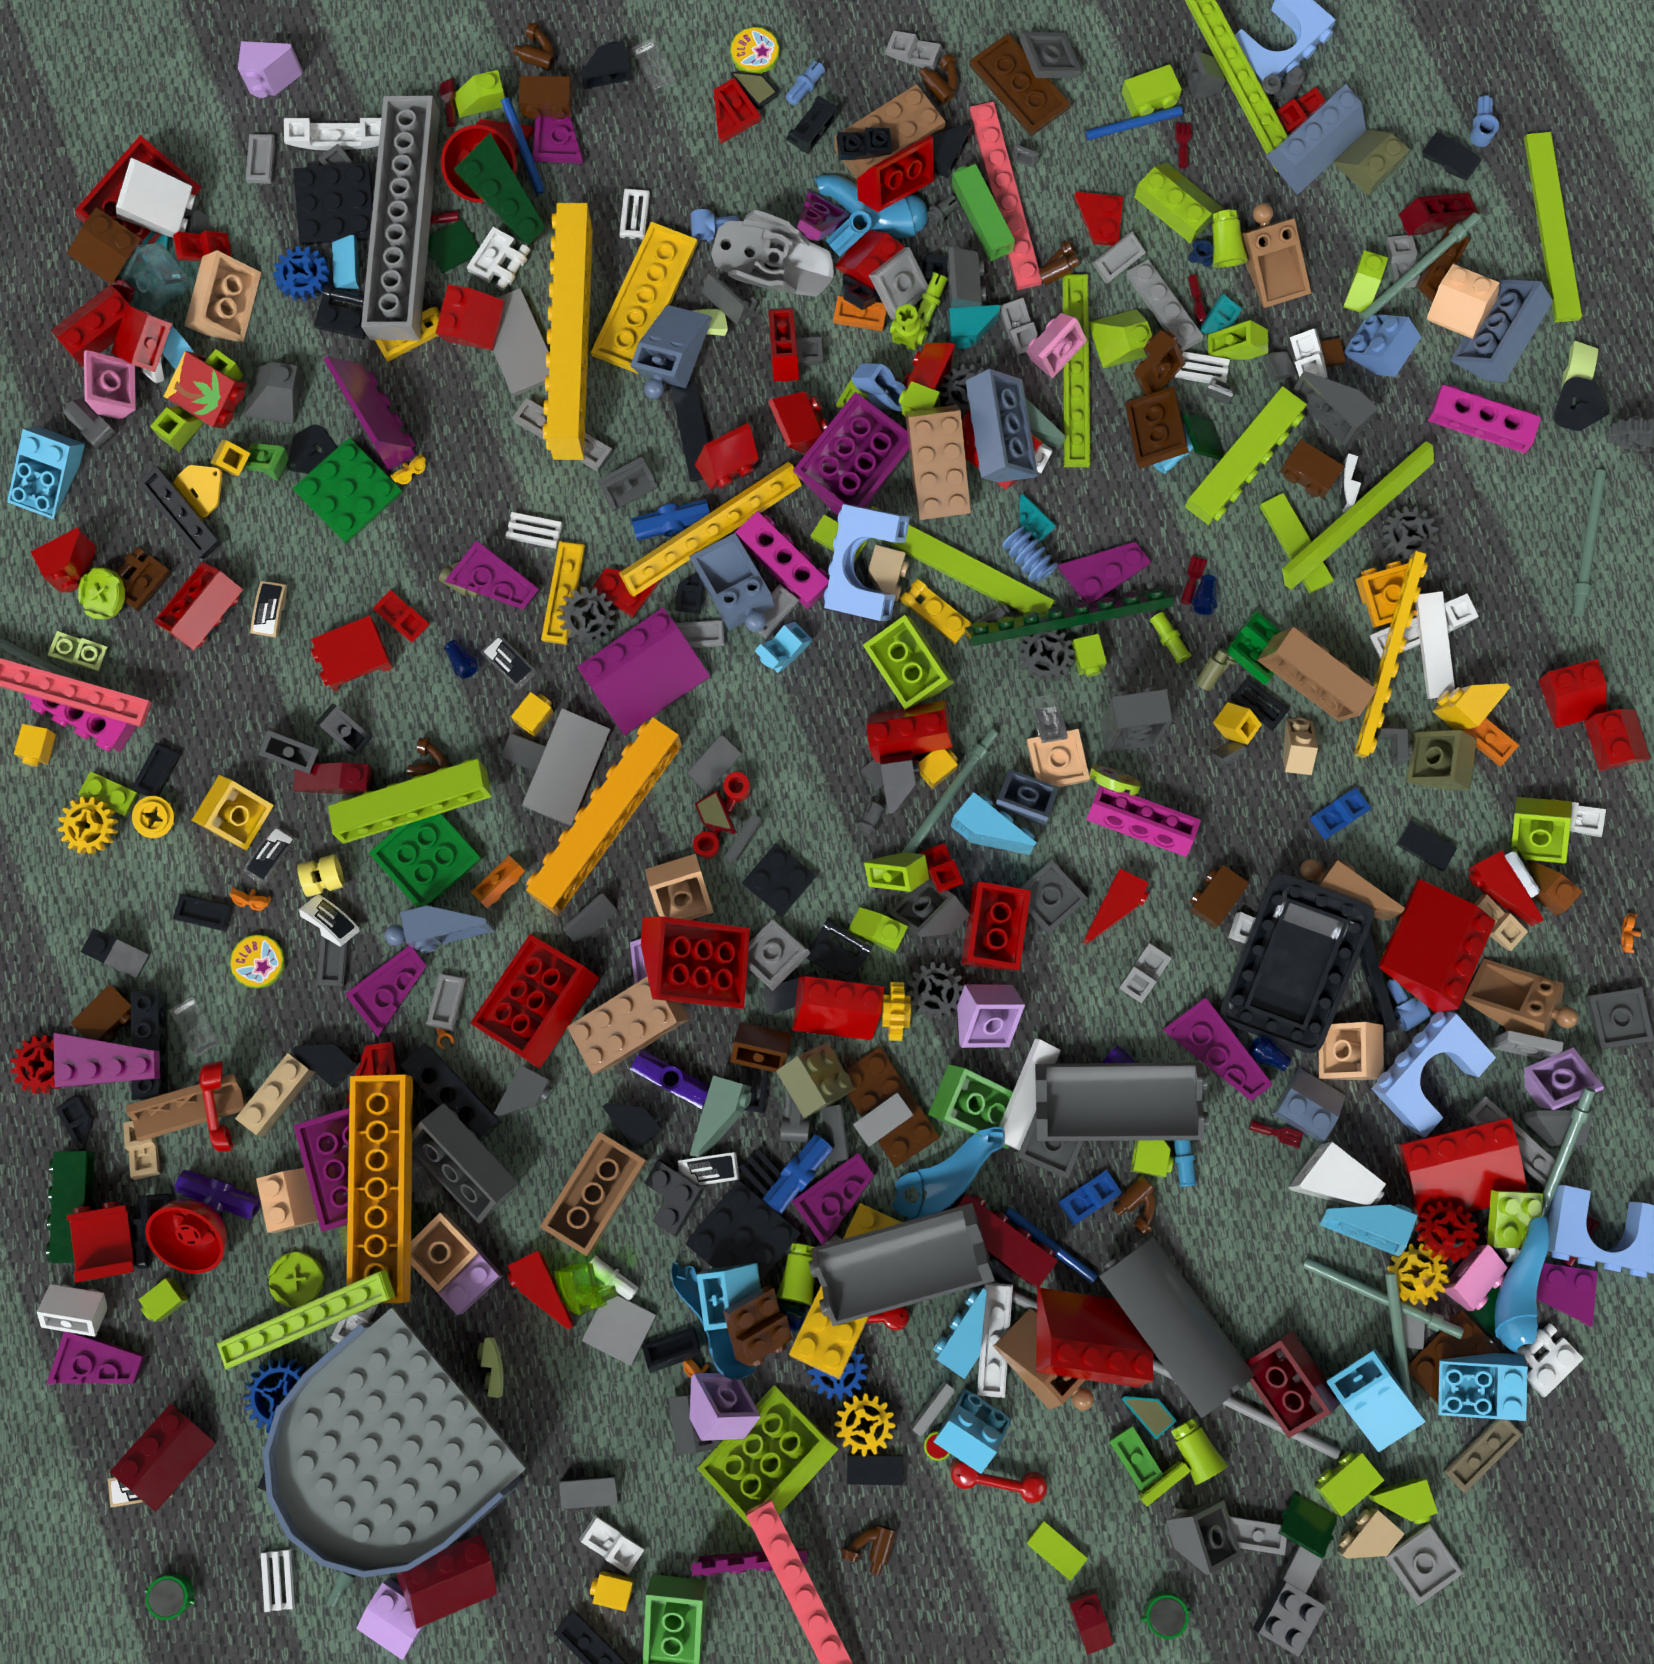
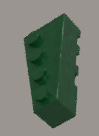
[454,133,546,247]

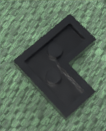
[644,1159,705,1236]

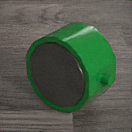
[145,1573,196,1620]
[1140,1591,1192,1639]

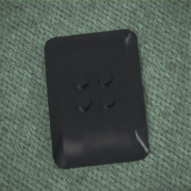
[1219,873,1374,1054]

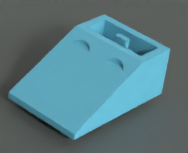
[7,426,85,519]
[951,792,1037,855]
[933,1287,987,1379]
[1326,1349,1426,1452]
[1438,1353,1528,1421]

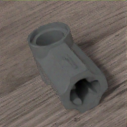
[63,398,116,450]
[780,1091,810,1143]

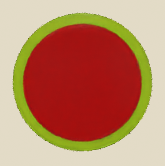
[924,1431,950,1461]

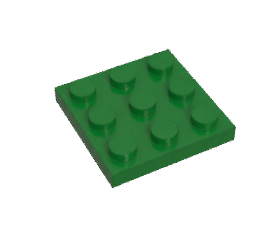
[292,438,403,544]
[369,813,482,908]

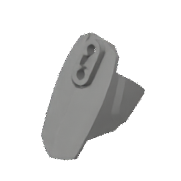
[711,210,834,297]

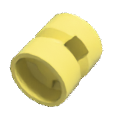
[297,854,345,897]

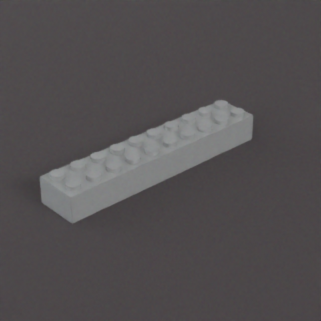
[361,96,440,340]

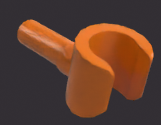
[435,1028,454,1049]

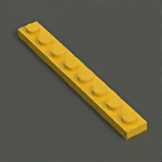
[619,462,802,597]
[1354,551,1428,758]

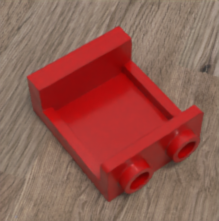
[111,305,172,372]
[310,615,393,692]

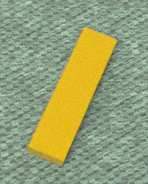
[541,541,585,645]

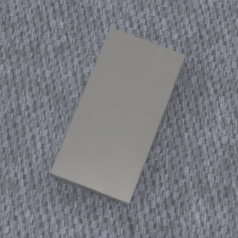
[493,288,549,397]
[521,708,610,826]

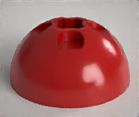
[441,125,517,203]
[145,1199,227,1274]

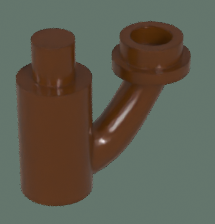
[513,22,555,71]
[919,53,958,105]
[1039,240,1081,286]
[407,736,450,776]
[1112,1176,1156,1236]
[841,1525,896,1575]

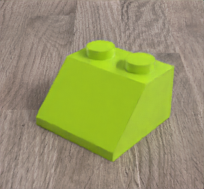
[1511,797,1572,863]

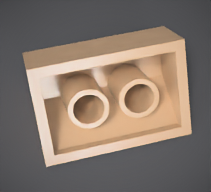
[184,250,261,342]

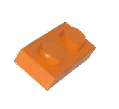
[833,296,887,332]
[1462,718,1519,766]
[471,855,525,908]

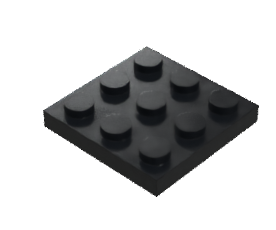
[293,162,373,245]
[685,1180,801,1283]

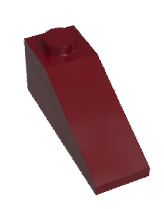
[1398,192,1479,236]
[293,762,374,796]

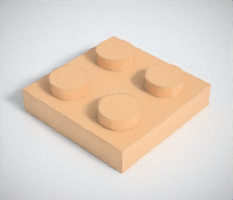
[1026,729,1090,787]

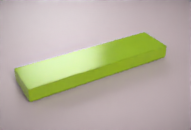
[1259,493,1334,594]

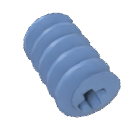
[1002,526,1058,583]

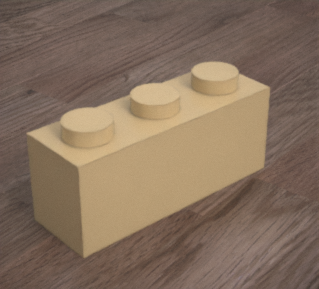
[235,1053,315,1137]

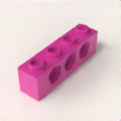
[1427,385,1541,453]
[735,511,830,610]
[24,694,137,753]
[1086,785,1201,857]

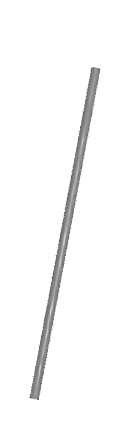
[979,1281,1341,1459]

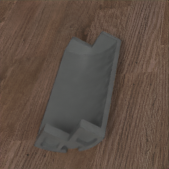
[1035,1062,1209,1141]
[809,1203,995,1326]
[1099,1236,1255,1418]

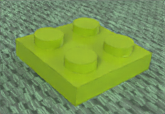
[1487,1190,1543,1248]

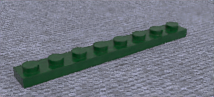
[965,587,1174,646]

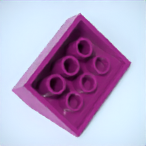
[323,356,416,471]
[793,392,910,515]
[577,608,710,736]
[293,1108,349,1232]

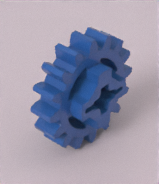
[273,246,330,301]
[807,1345,867,1400]

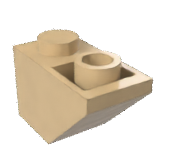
[868,545,909,601]
[1283,718,1318,775]
[1337,1507,1405,1559]

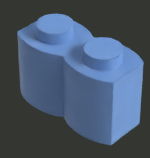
[852,363,907,411]

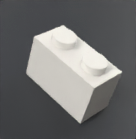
[37,1284,107,1336]

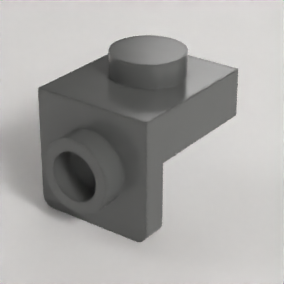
[1375,725,1412,765]

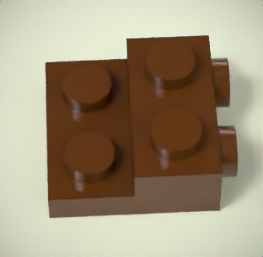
[1133,330,1186,396]
[723,1285,793,1366]

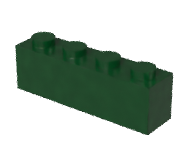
[46,1151,95,1264]

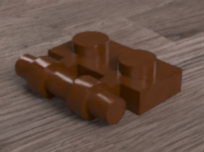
[113,546,172,612]

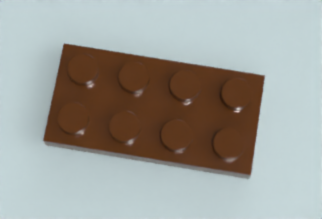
[969,33,1070,137]
[844,1047,940,1168]

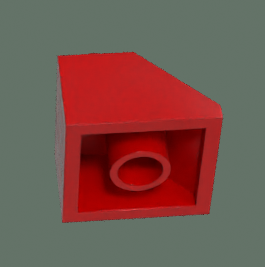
[835,230,905,290]
[436,284,505,351]
[903,343,955,392]
[768,391,830,454]
[695,423,759,490]
[31,527,97,593]
[1538,659,1606,729]
[1584,709,1651,772]

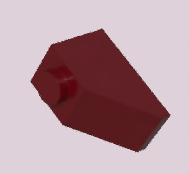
[1066,1589,1114,1655]

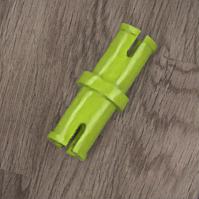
[917,272,948,327]
[1150,612,1191,664]

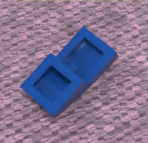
[1310,788,1372,840]
[1058,1170,1122,1226]

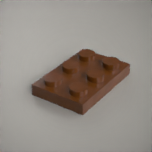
[1125,386,1189,469]
[1408,1310,1502,1405]

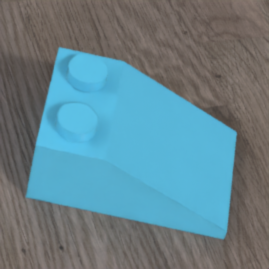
[1320,1204,1418,1257]

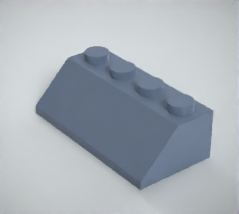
[1266,84,1366,195]
[1450,280,1553,382]
[966,369,1038,482]

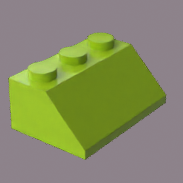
[1134,162,1224,244]
[863,615,954,710]

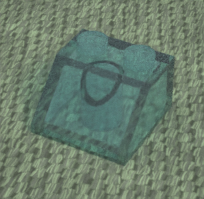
[121,243,190,316]

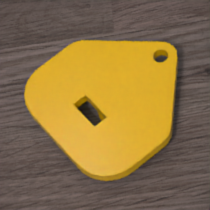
[174,465,222,518]

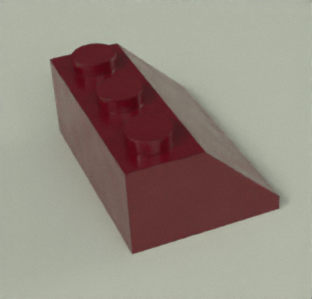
[1245,1330,1341,1439]
[109,1404,216,1512]
[396,1534,497,1629]

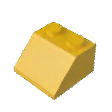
[1433,683,1510,730]
[192,775,274,851]

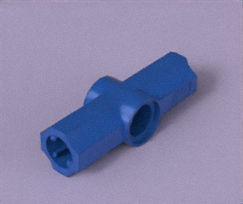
[631,499,710,541]
[763,1134,833,1214]

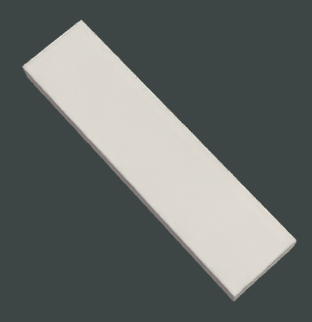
[1415,591,1455,699]
[999,1039,1061,1150]
[977,1282,1013,1398]

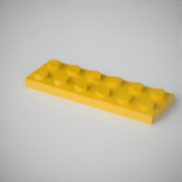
[591,222,698,374]
[789,1203,903,1380]

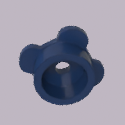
[1188,240,1214,267]

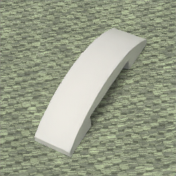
[284,118,381,151]
[1370,594,1479,660]

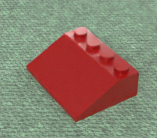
[75,135,202,263]
[1378,879,1496,1013]
[641,916,750,1009]
[470,934,600,1069]
[1397,1117,1528,1222]
[1036,1287,1153,1387]

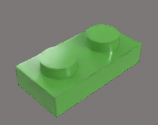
[1108,1426,1164,1491]

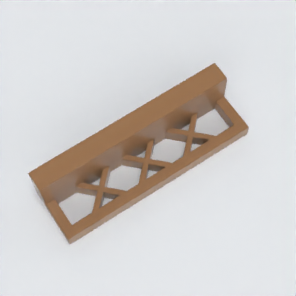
[125,1074,246,1142]

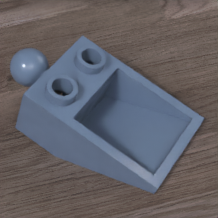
[630,305,712,399]
[689,533,775,632]
[384,906,494,953]

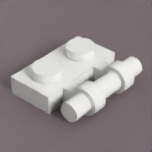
[467,227,530,291]
[1516,1323,1584,1397]

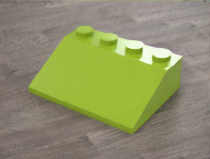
[697,1385,838,1528]

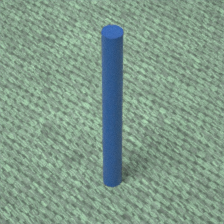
[501,97,545,195]
[1085,105,1183,141]
[1004,1207,1098,1284]

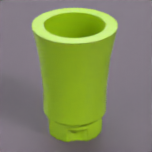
[1212,209,1248,268]
[776,1243,815,1305]
[1171,1418,1229,1485]

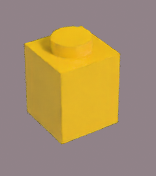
[210,440,250,476]
[511,692,554,737]
[1213,702,1262,745]
[14,724,56,767]
[919,748,958,789]
[590,1571,635,1612]

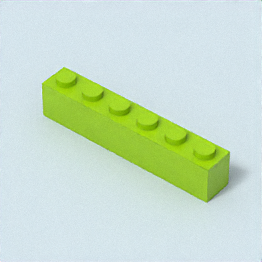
[1185,386,1307,525]
[328,759,492,844]

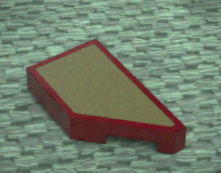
[695,791,737,834]

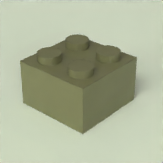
[776,1043,855,1118]

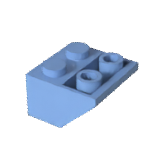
[1343,314,1421,377]

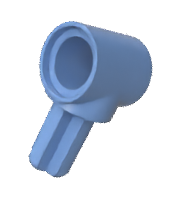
[1470,95,1499,147]
[690,209,739,242]
[1386,979,1431,1031]

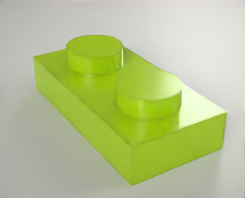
[78,771,139,817]

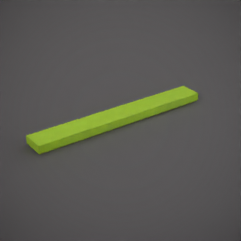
[1185,0,1288,172]
[1524,132,1582,323]
[1062,274,1090,467]
[1282,441,1434,590]
[871,506,1055,615]
[217,1270,395,1370]

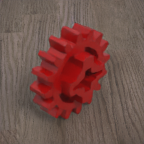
[10,1035,60,1095]
[1415,1202,1479,1263]

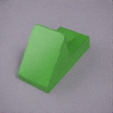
[244,443,289,481]

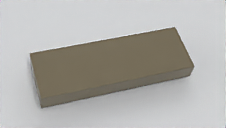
[1443,1419,1523,1493]

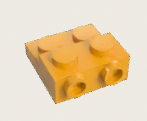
[1355,561,1418,628]

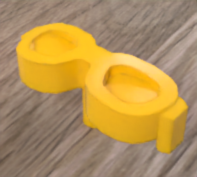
[390,453,426,484]

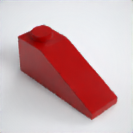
[768,308,799,382]
[1468,850,1544,926]
[1082,869,1150,945]
[507,1251,575,1330]

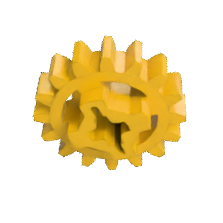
[58,797,118,854]
[882,982,911,1041]
[1387,1244,1450,1305]
[835,1393,895,1456]

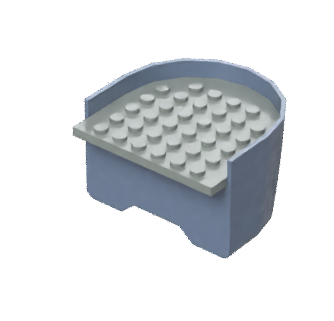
[263,1307,527,1577]

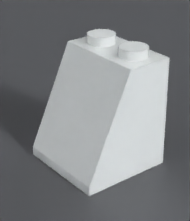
[116,158,195,238]
[1288,1142,1386,1207]

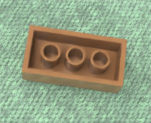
[834,84,945,180]
[905,405,971,520]
[1257,627,1377,722]
[567,977,691,1075]
[540,1132,648,1256]

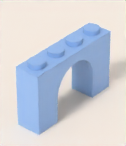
[1235,0,1335,94]
[824,504,910,621]
[1371,1011,1496,1138]
[1547,1185,1654,1278]

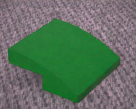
[1226,611,1281,685]

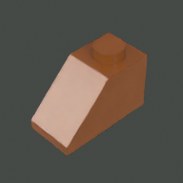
[1529,861,1583,916]

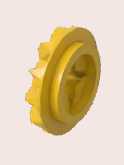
[132,796,176,838]

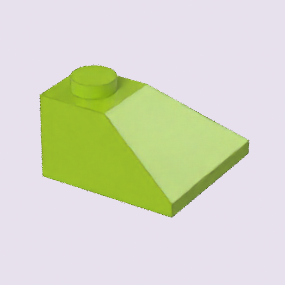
[1089,309,1152,369]

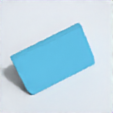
[332,235,359,290]

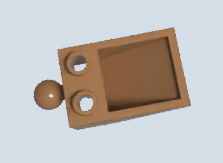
[1241,203,1311,308]
[1301,859,1405,920]
[1464,959,1579,1038]
[993,1308,1094,1411]

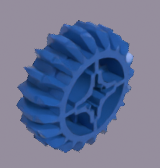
[243,1357,307,1433]

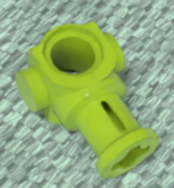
[890,304,928,351]

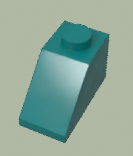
[948,305,1000,349]

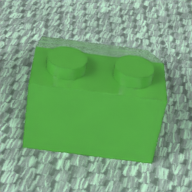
[928,1065,1013,1149]
[643,1574,708,1664]

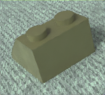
[1333,129,1410,195]
[1407,730,1477,791]

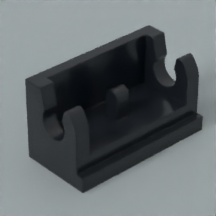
[786,96,837,154]

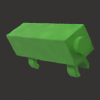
[951,164,1015,262]

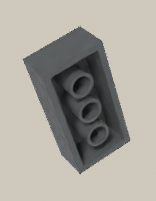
[1100,687,1172,753]
[412,1103,519,1224]

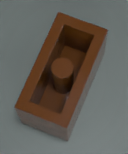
[519,76,573,119]
[1280,439,1344,498]
[1189,865,1249,929]
[70,984,131,1042]
[730,1022,793,1073]

